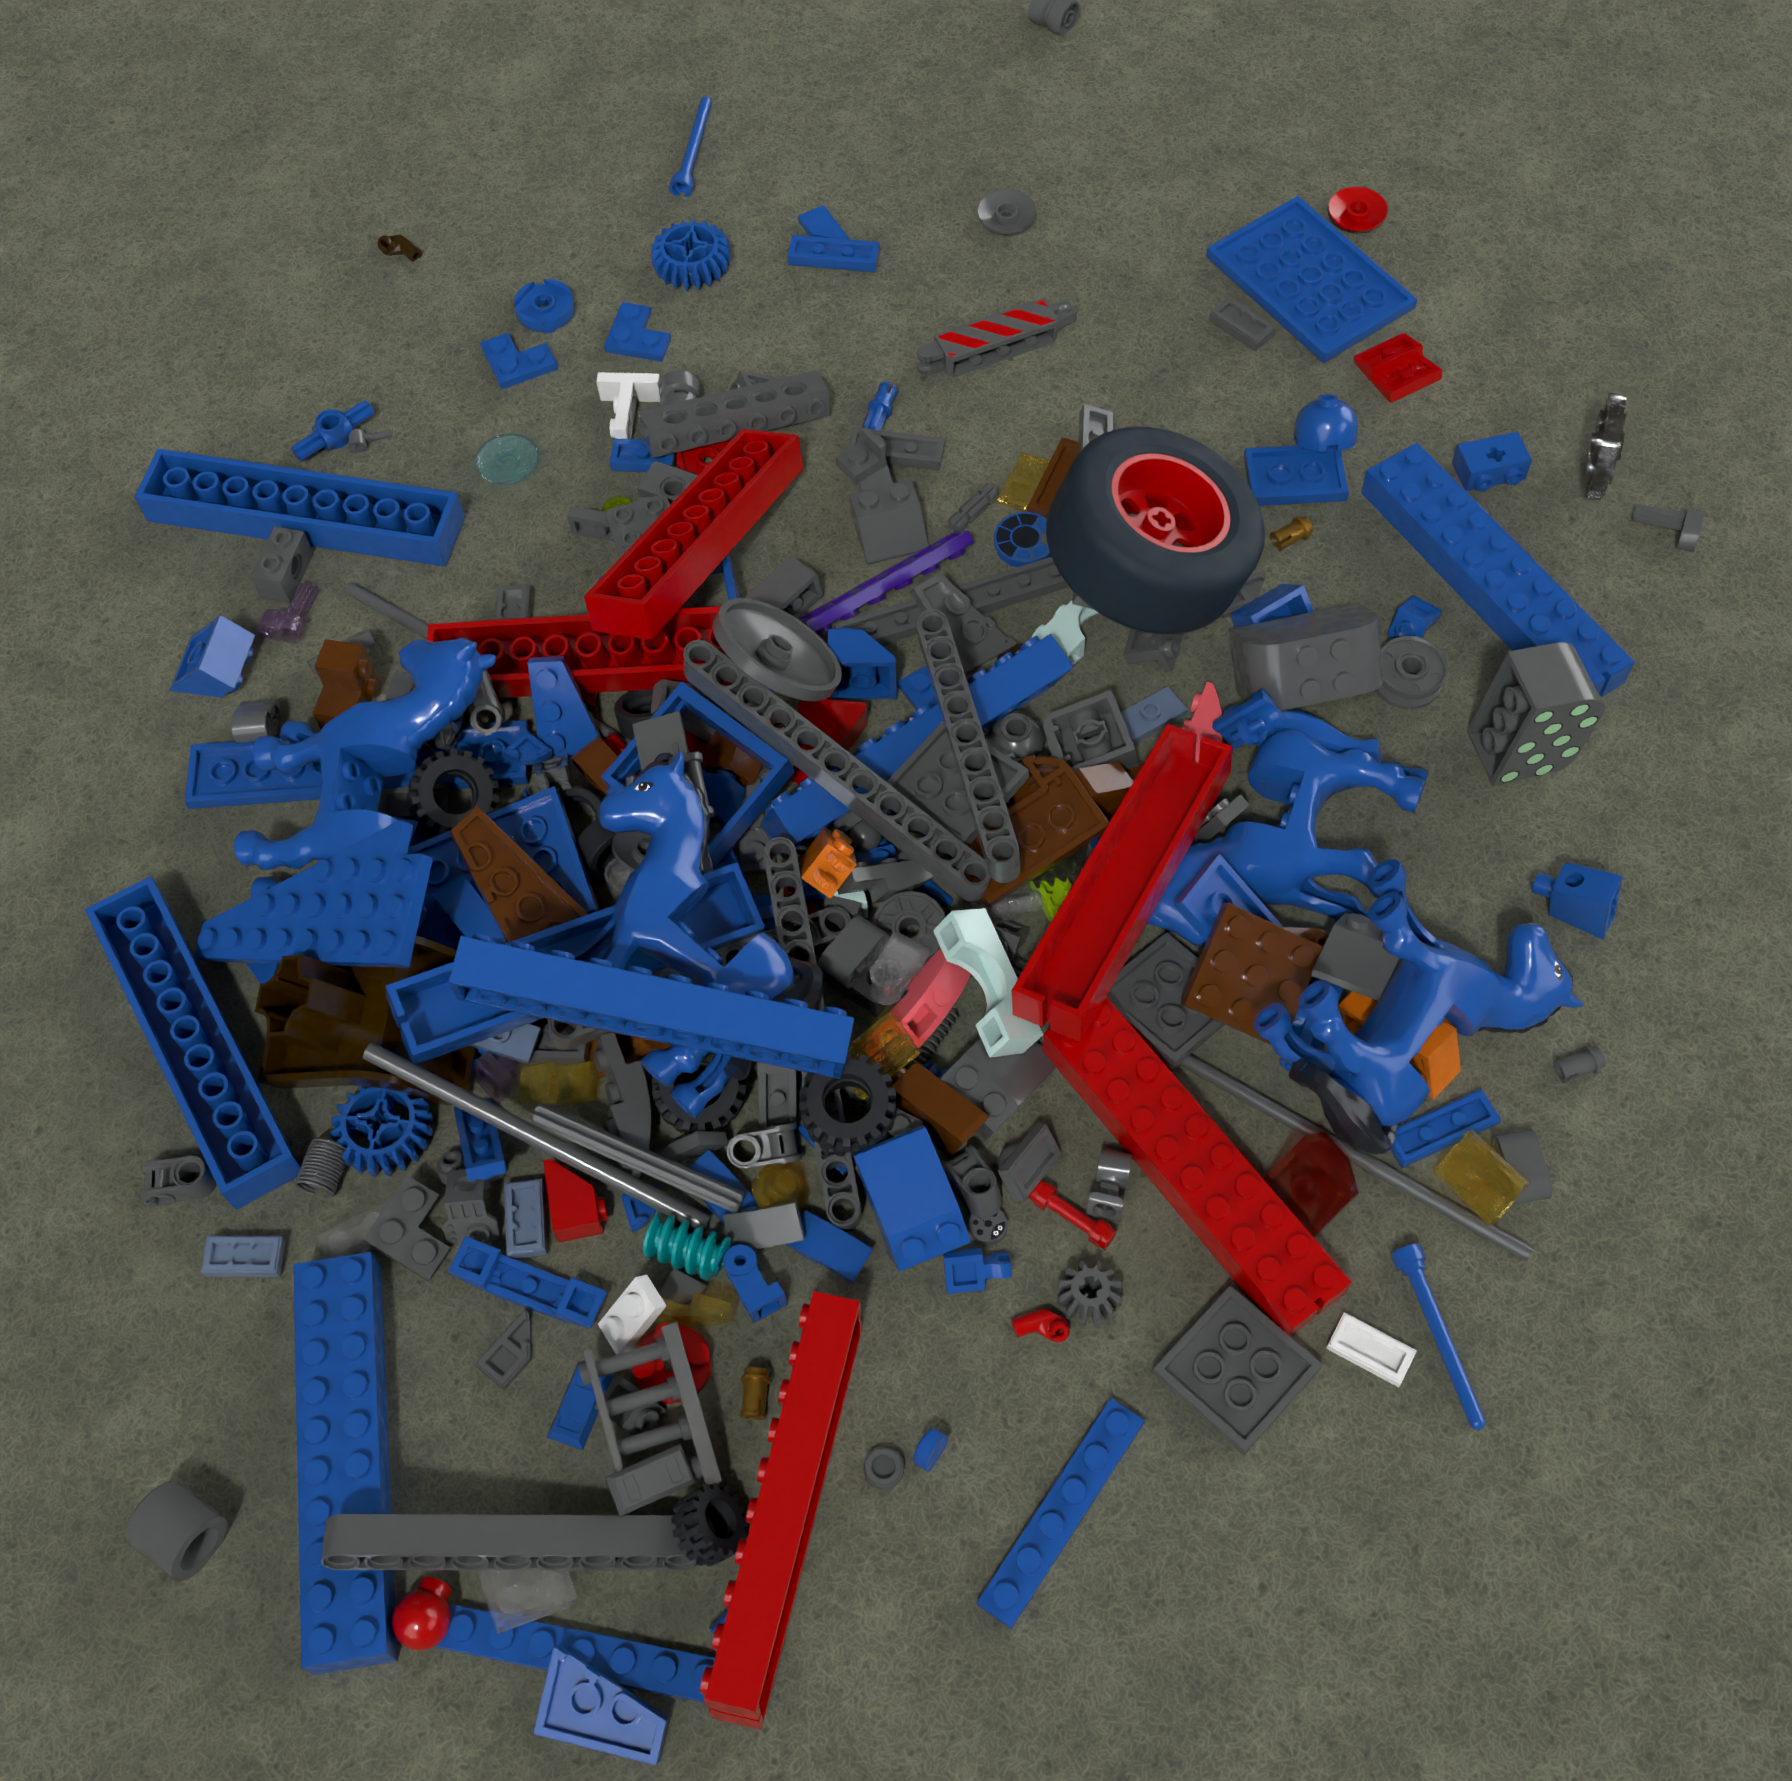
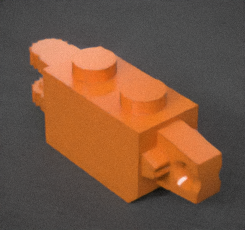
[799,827,857,899]

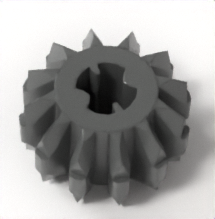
[1057,1260,1123,1328]

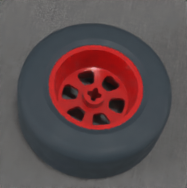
[1046,426,1265,634]

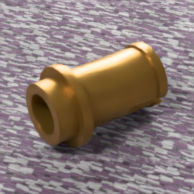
[1270,516,1313,552]
[740,1367,772,1420]

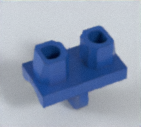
[1212,689,1284,750]

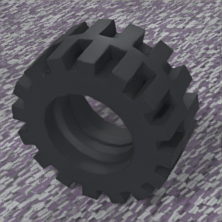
[671,1483,749,1567]

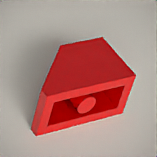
[543,1159,609,1243]

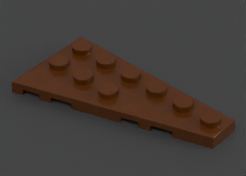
[450,806,588,1034]

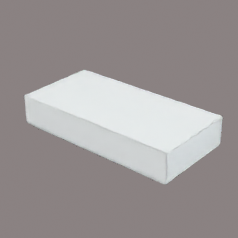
[1326,1312,1417,1387]

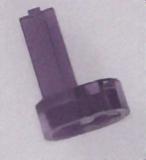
[256,580,320,644]

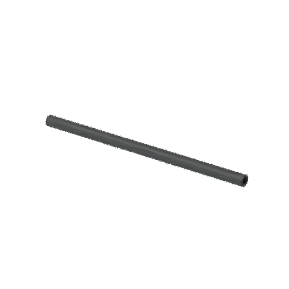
[362,1042,710,1230]

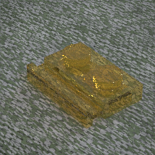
[848,1011,920,1100]
[1433,1130,1530,1225]

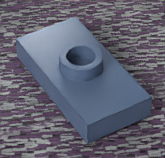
[1120,686,1188,745]
[469,1024,541,1065]
[504,1179,547,1259]
[200,1236,286,1277]

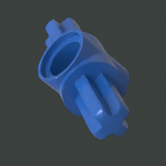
[291,400,374,460]

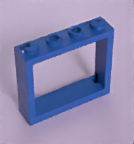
[601,682,795,868]

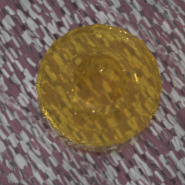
[752,1165,808,1211]

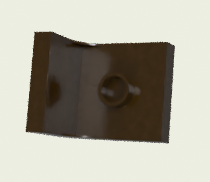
[254,936,475,1105]

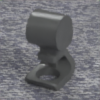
[1086,1148,1132,1222]

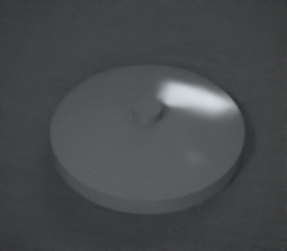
[713,598,842,701]

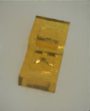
[998,452,1050,512]
[518,1061,599,1104]
[655,1292,735,1327]

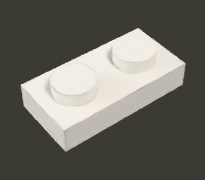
[598,1275,666,1355]

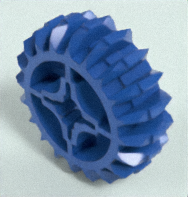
[651,219,731,291]
[330,1086,433,1178]

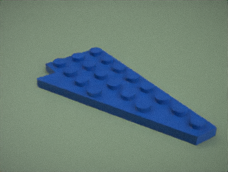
[195,820,433,968]

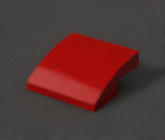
[1354,333,1442,403]

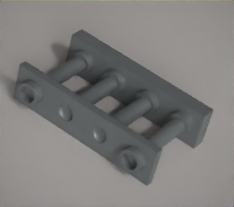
[577,1322,722,1485]

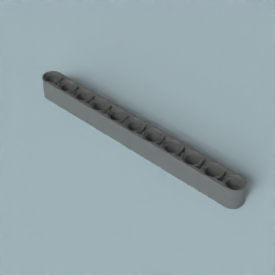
[683,640,991,901]
[763,837,862,1232]

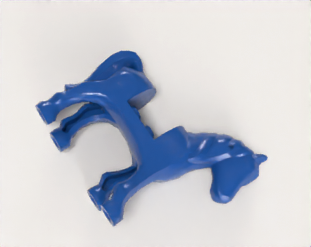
[234,638,496,897]
[1147,710,1429,946]

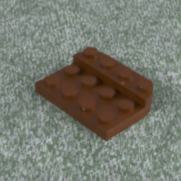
[968,754,1109,907]

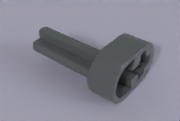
[1632,504,1705,552]

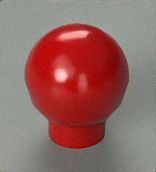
[392,1577,452,1651]

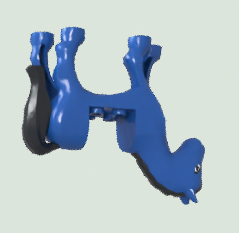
[572,751,823,1119]
[1253,859,1584,1155]

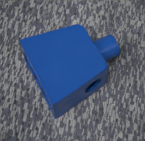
[1532,863,1623,940]

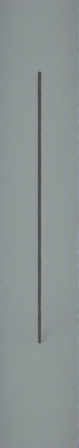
[346,583,1534,1261]

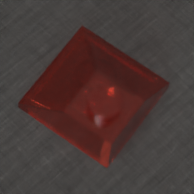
[1263,1131,1359,1238]

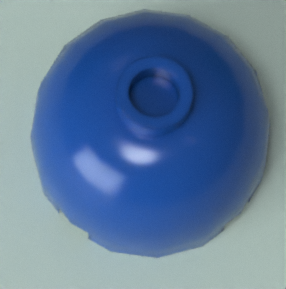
[1294,394,1358,452]

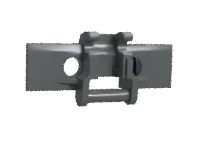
[626,711,714,874]

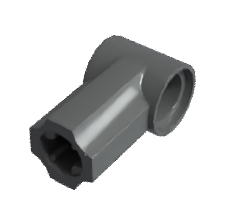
[468,670,505,735]

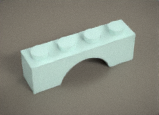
[1032,601,1098,665]
[933,908,1043,1058]

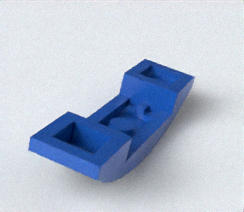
[434,874,506,945]
[448,1236,608,1329]

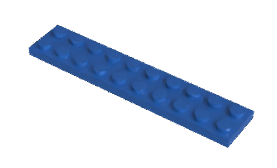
[185,720,529,809]

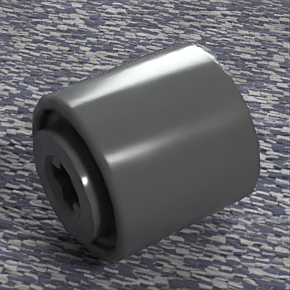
[125,1481,228,1581]

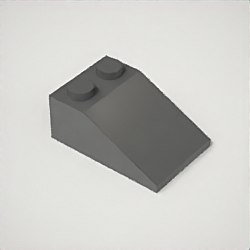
[940,1038,1056,1141]

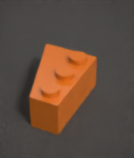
[1338,991,1461,1100]

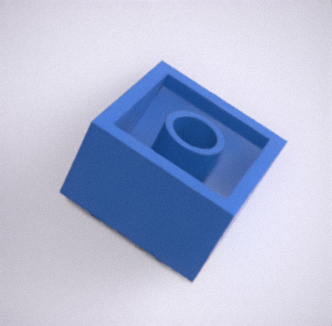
[1230,584,1314,628]
[169,615,255,698]
[828,628,897,699]

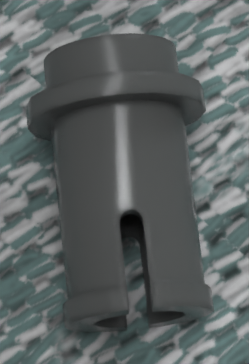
[1553,1045,1606,1083]

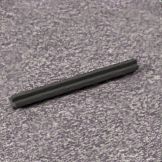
[531,1104,744,1212]

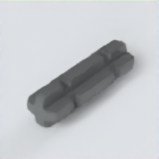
[948,484,998,531]

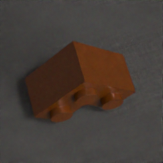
[313,639,381,730]

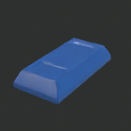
[546,1363,614,1450]

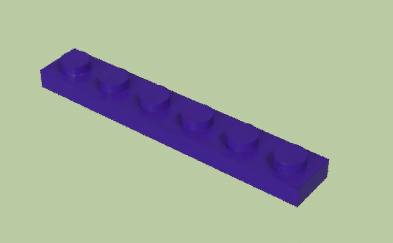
[798,531,974,635]

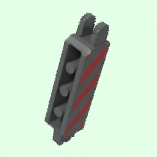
[917,297,1076,377]

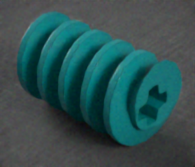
[643,1212,731,1281]

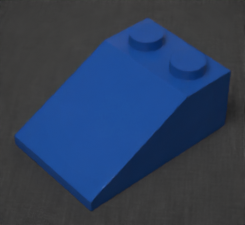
[853,1125,971,1272]

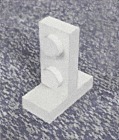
[596,372,660,439]

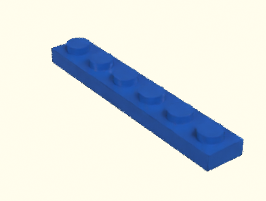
[977,1398,1145,1630]

